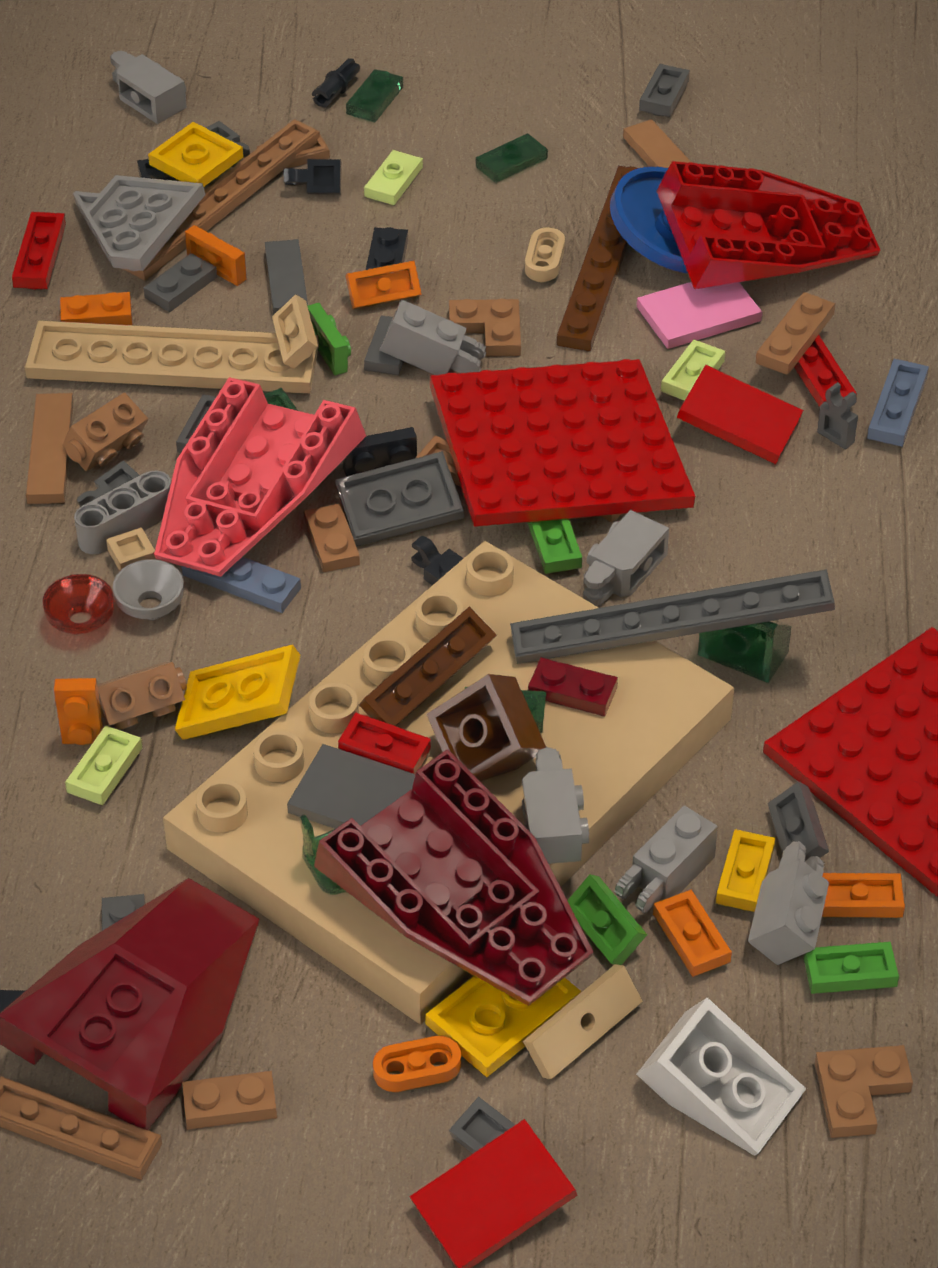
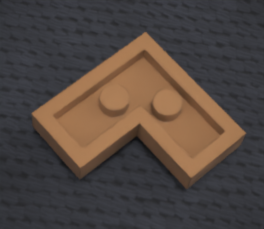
[449,298,521,356]
[815,1045,913,1138]

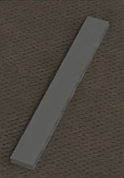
[510,569,835,664]

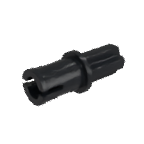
[312,58,360,107]

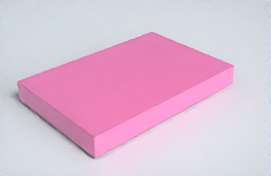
[637,282,762,349]

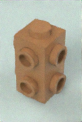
[62,392,148,472]
[97,662,187,730]

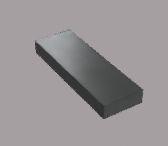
[265,239,308,315]

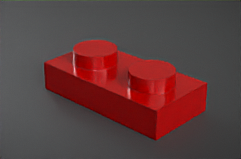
[338,712,431,774]

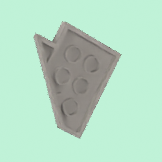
[73,175,205,271]

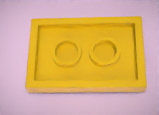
[175,644,300,740]
[425,976,581,1078]

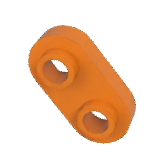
[373,1036,461,1092]

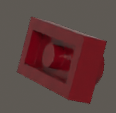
[528,657,618,717]

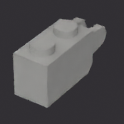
[110,50,187,124]
[379,299,486,375]
[583,510,669,606]
[522,746,589,864]
[614,805,718,913]
[748,841,829,965]

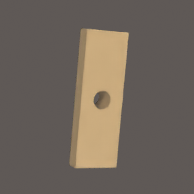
[523,964,643,1079]

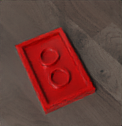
[677,364,804,464]
[409,1119,578,1268]

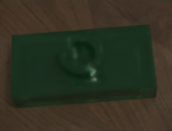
[476,133,548,183]

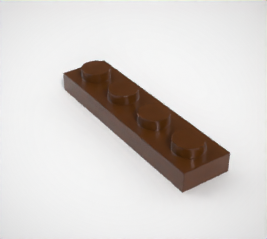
[359,606,497,726]

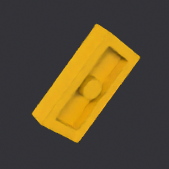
[716,829,775,912]

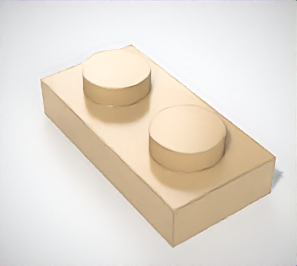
[272,294,318,369]

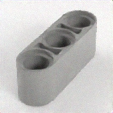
[74,470,171,554]

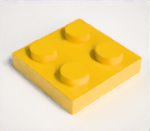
[148,122,244,187]

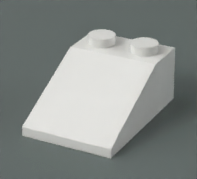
[636,998,806,1156]

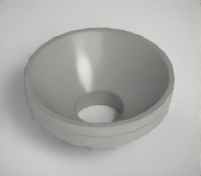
[113,560,184,620]

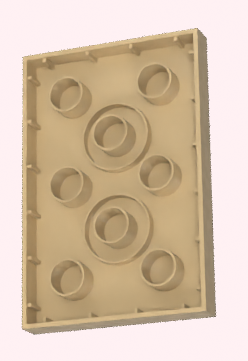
[163,541,734,1025]

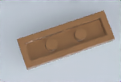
[756,292,835,375]

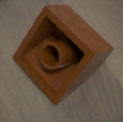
[426,674,546,782]

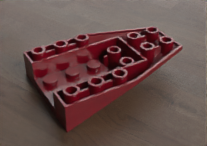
[314,749,593,1006]
[0,878,260,1130]

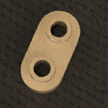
[525,227,565,283]

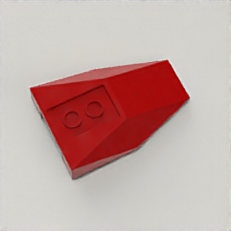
[656,161,881,289]

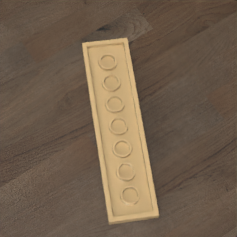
[25,321,319,394]

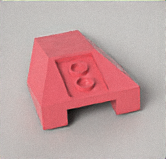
[154,377,366,577]

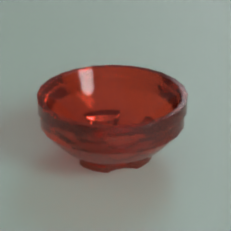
[43,574,114,635]

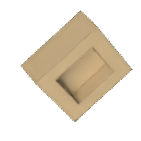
[106,527,157,571]

